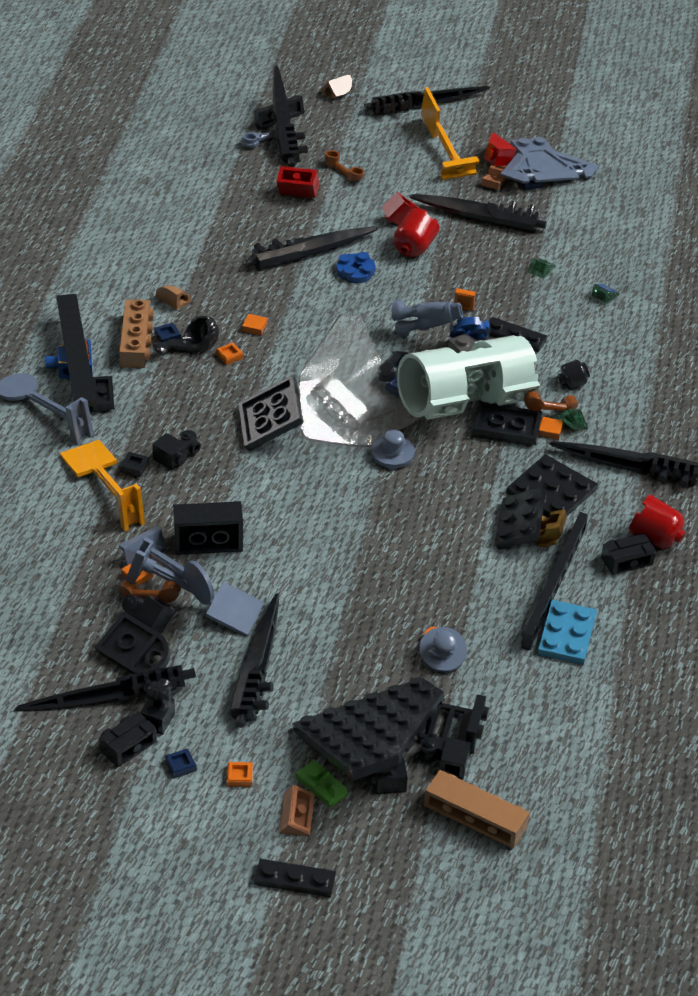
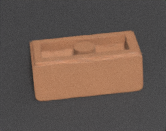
[279,784,315,836]

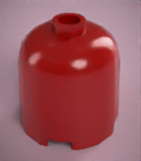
[393,208,440,258]
[629,494,686,549]

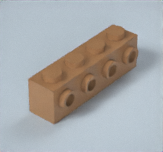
[120,299,154,368]
[424,770,530,849]

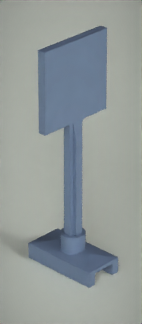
[125,537,264,637]

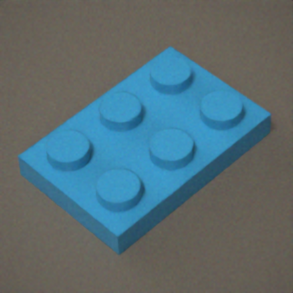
[538,600,597,665]

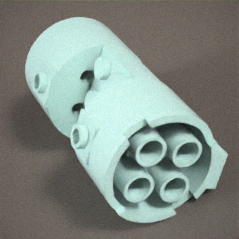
[397,336,540,420]

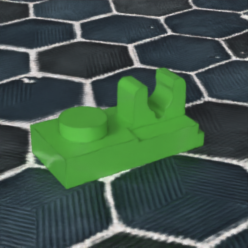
[296,760,348,808]

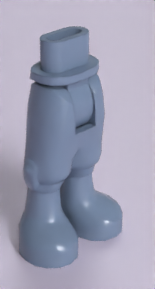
[391,300,463,338]

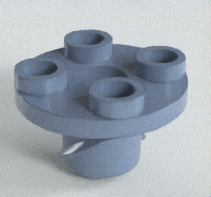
[371,430,415,471]
[419,627,467,673]

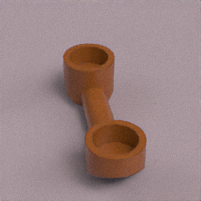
[325,150,365,181]
[523,391,578,415]
[119,579,181,603]

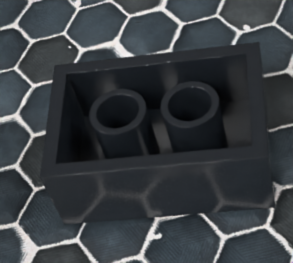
[173,501,243,555]

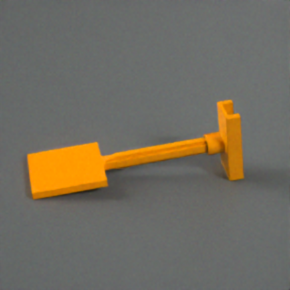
[421,87,479,180]
[60,440,145,532]

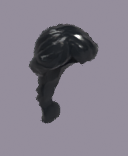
[153,315,219,354]

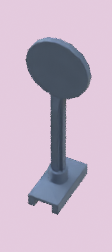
[0,373,94,445]
[119,526,215,605]

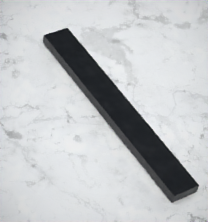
[56,294,96,407]
[521,512,588,650]

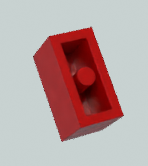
[276,166,320,199]

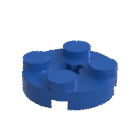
[336,252,376,283]
[449,317,490,341]

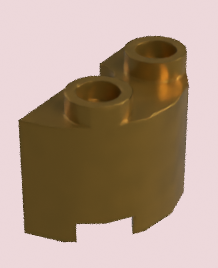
[532,509,567,547]

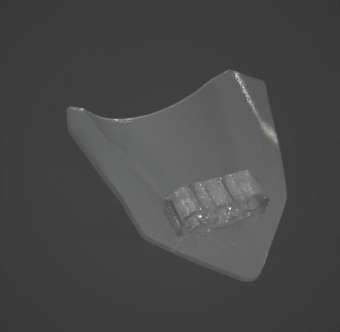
[299,314,426,447]

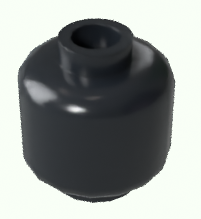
[558,359,590,389]

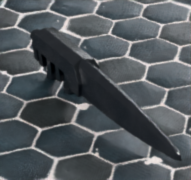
[273,65,308,167]
[364,86,491,114]
[409,194,547,233]
[245,226,378,271]
[549,441,698,488]
[231,593,279,728]
[15,665,196,710]

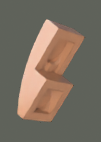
[481,165,507,190]

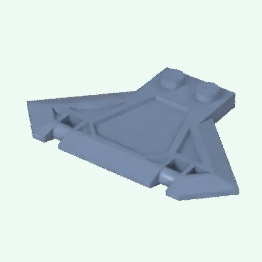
[500,137,599,183]

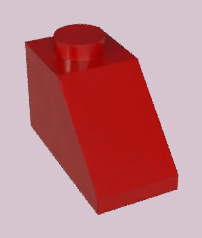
[484,133,516,166]
[381,191,421,226]

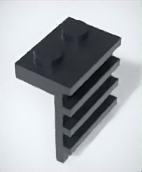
[417,694,489,754]

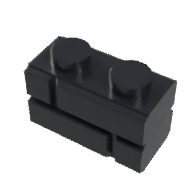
[601,534,656,575]
[99,711,157,768]

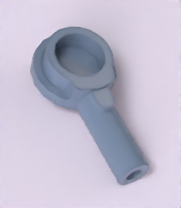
[241,131,274,149]

